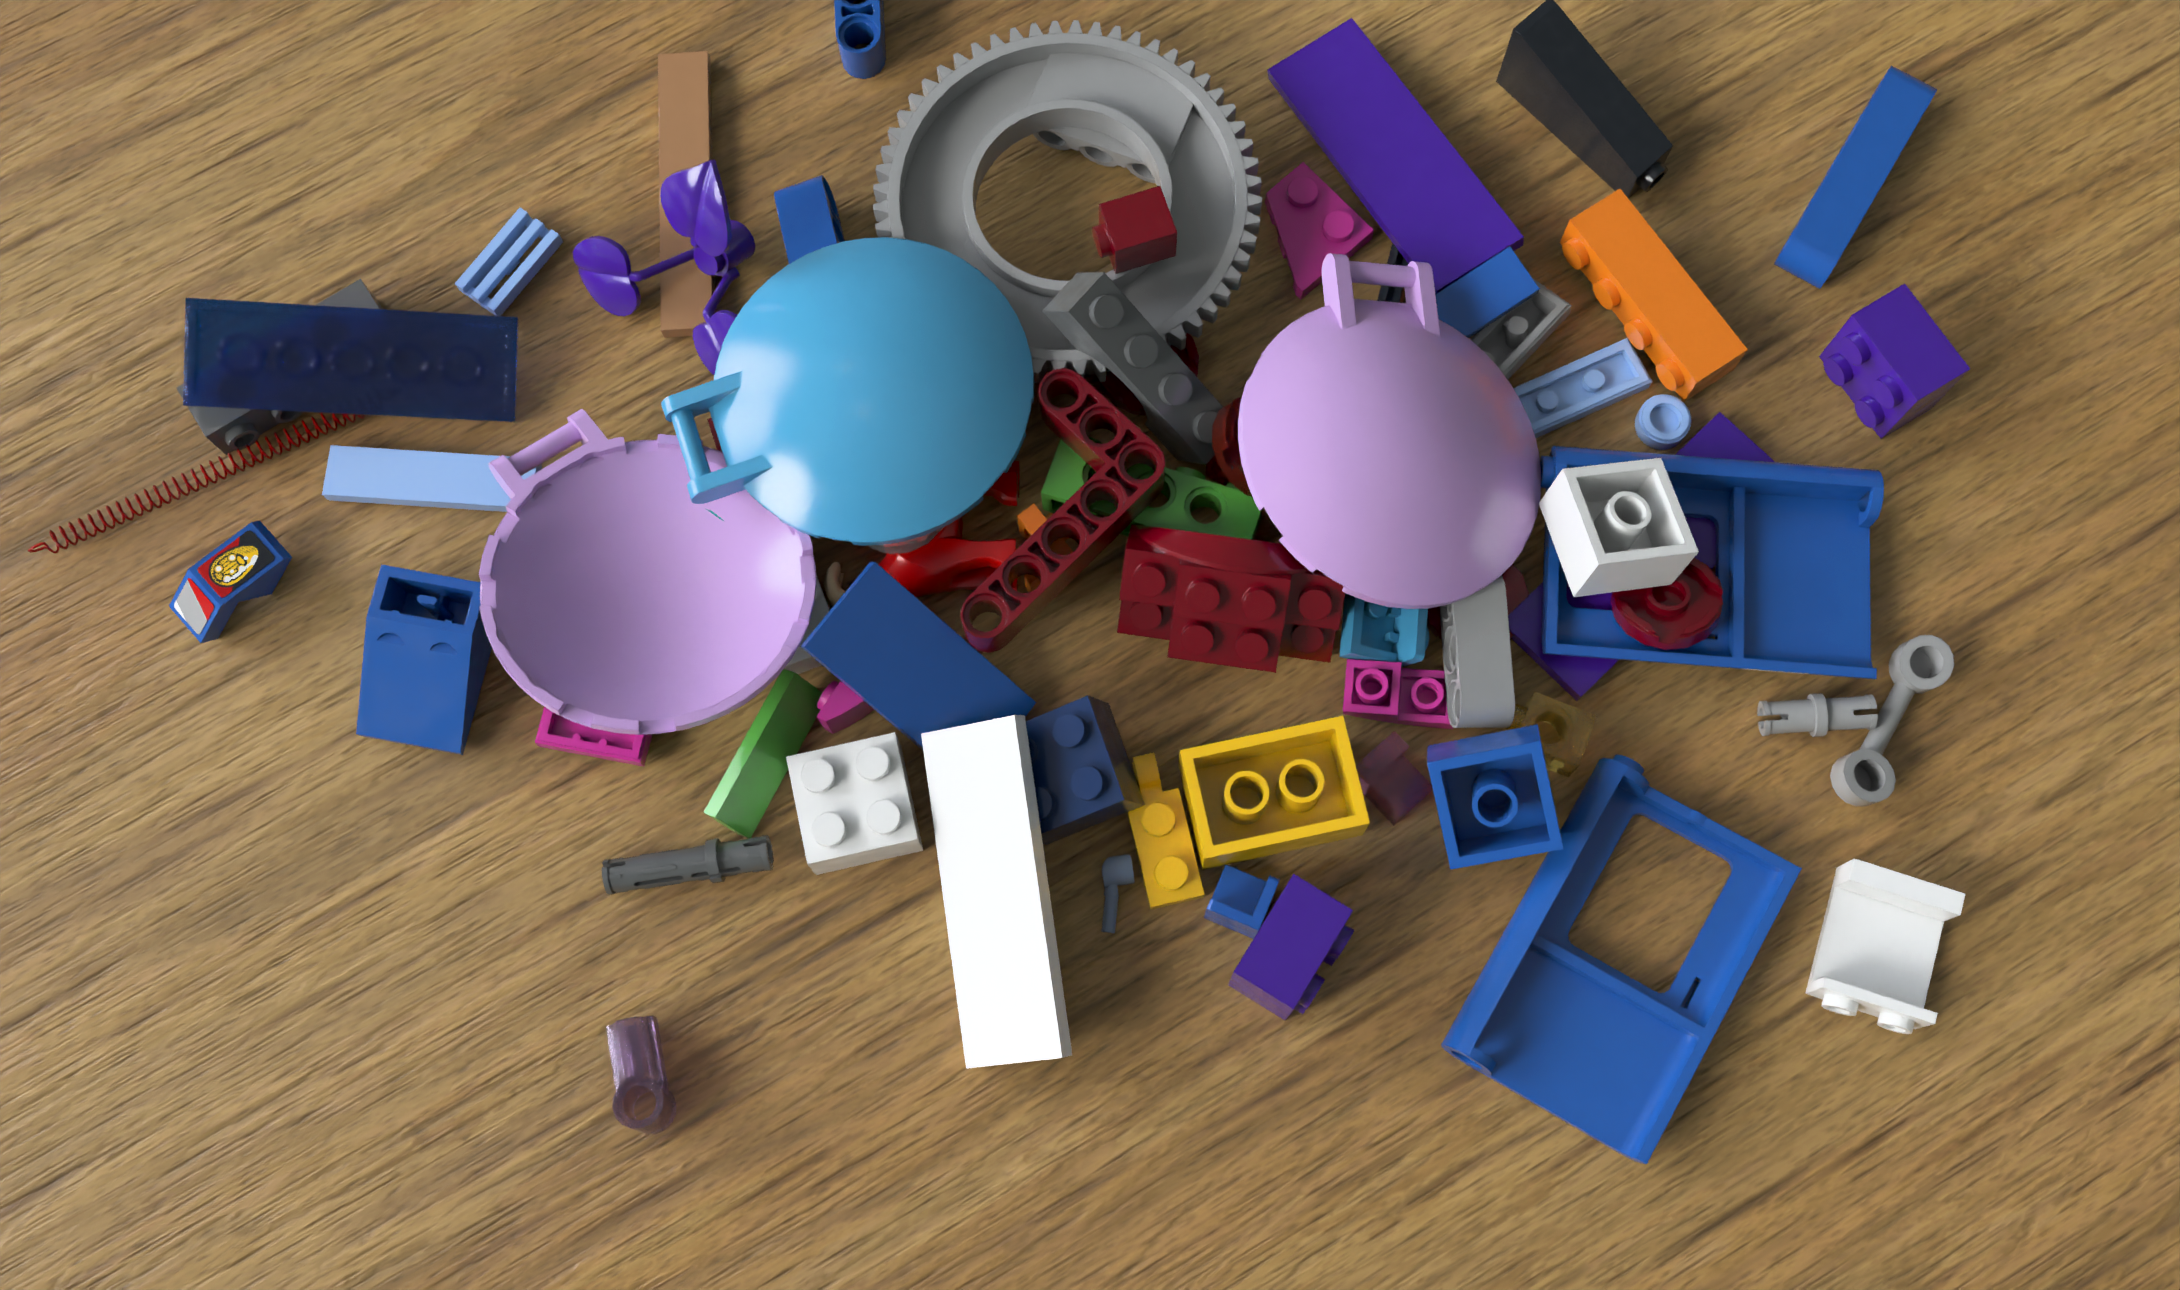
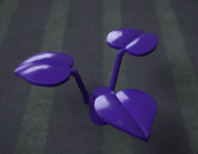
[573,160,755,375]

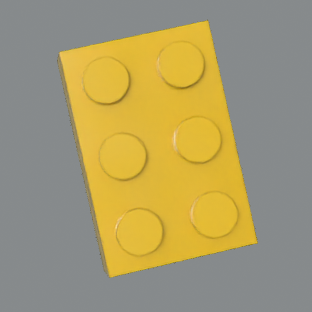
[1178,716,1370,870]

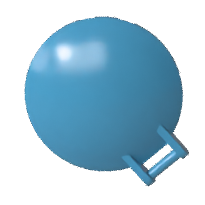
[661,237,1034,546]

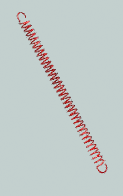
[28,388,403,553]

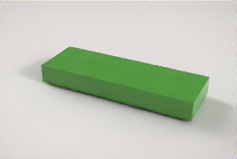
[703,669,822,838]

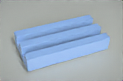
[455,208,563,318]

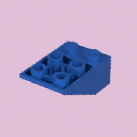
[356,564,492,755]

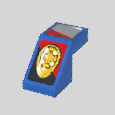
[169,520,292,643]

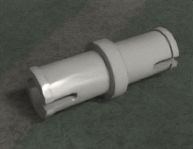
[1757,693,1878,737]

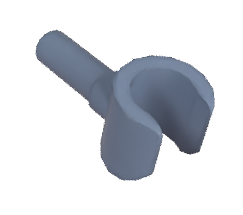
[1101,855,1135,933]

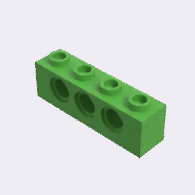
[1041,437,1263,540]

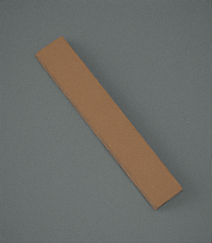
[658,51,715,338]

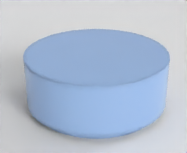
[1635,394,1691,450]

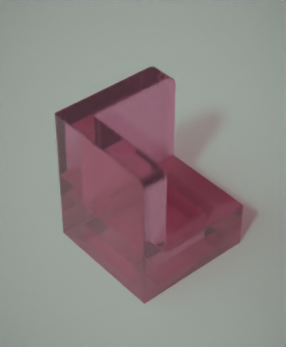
[1356,731,1432,826]

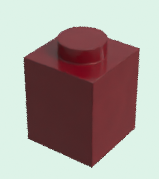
[1092,186,1177,274]

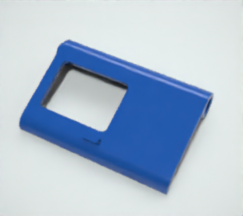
[1441,754,1802,1164]

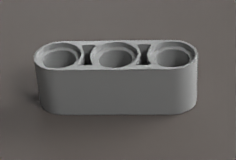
[1439,575,1515,728]

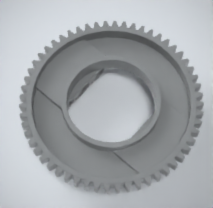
[873,20,1262,383]

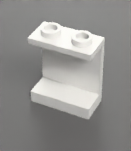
[1805,858,1965,1034]

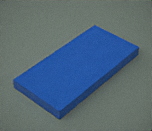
[800,562,1036,750]

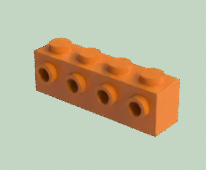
[1560,189,1748,402]

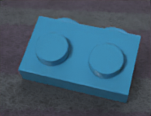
[1339,593,1429,667]

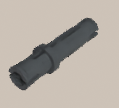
[602,835,774,895]

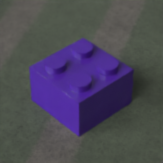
[1819,283,1970,439]
[1228,874,1354,1020]

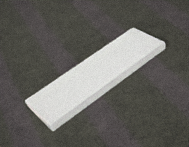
[921,715,1072,1068]

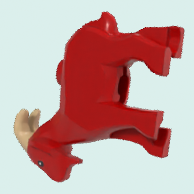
[824,461,1020,607]

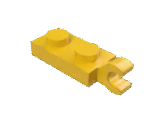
[1127,753,1205,910]

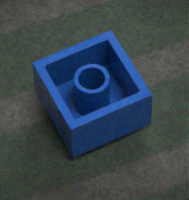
[1427,724,1564,869]

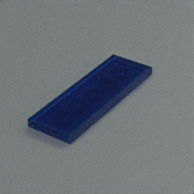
[183,298,519,423]

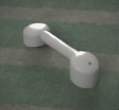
[1830,635,1954,807]

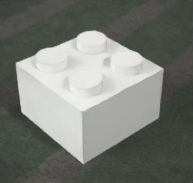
[1539,458,1699,597]
[786,732,923,875]

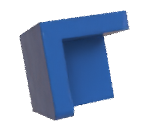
[1204,865,1280,939]

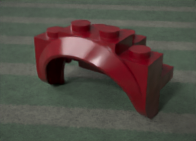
[1117,524,1345,673]

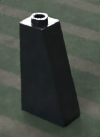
[1496,0,1673,199]

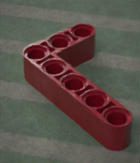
[960,368,1165,653]

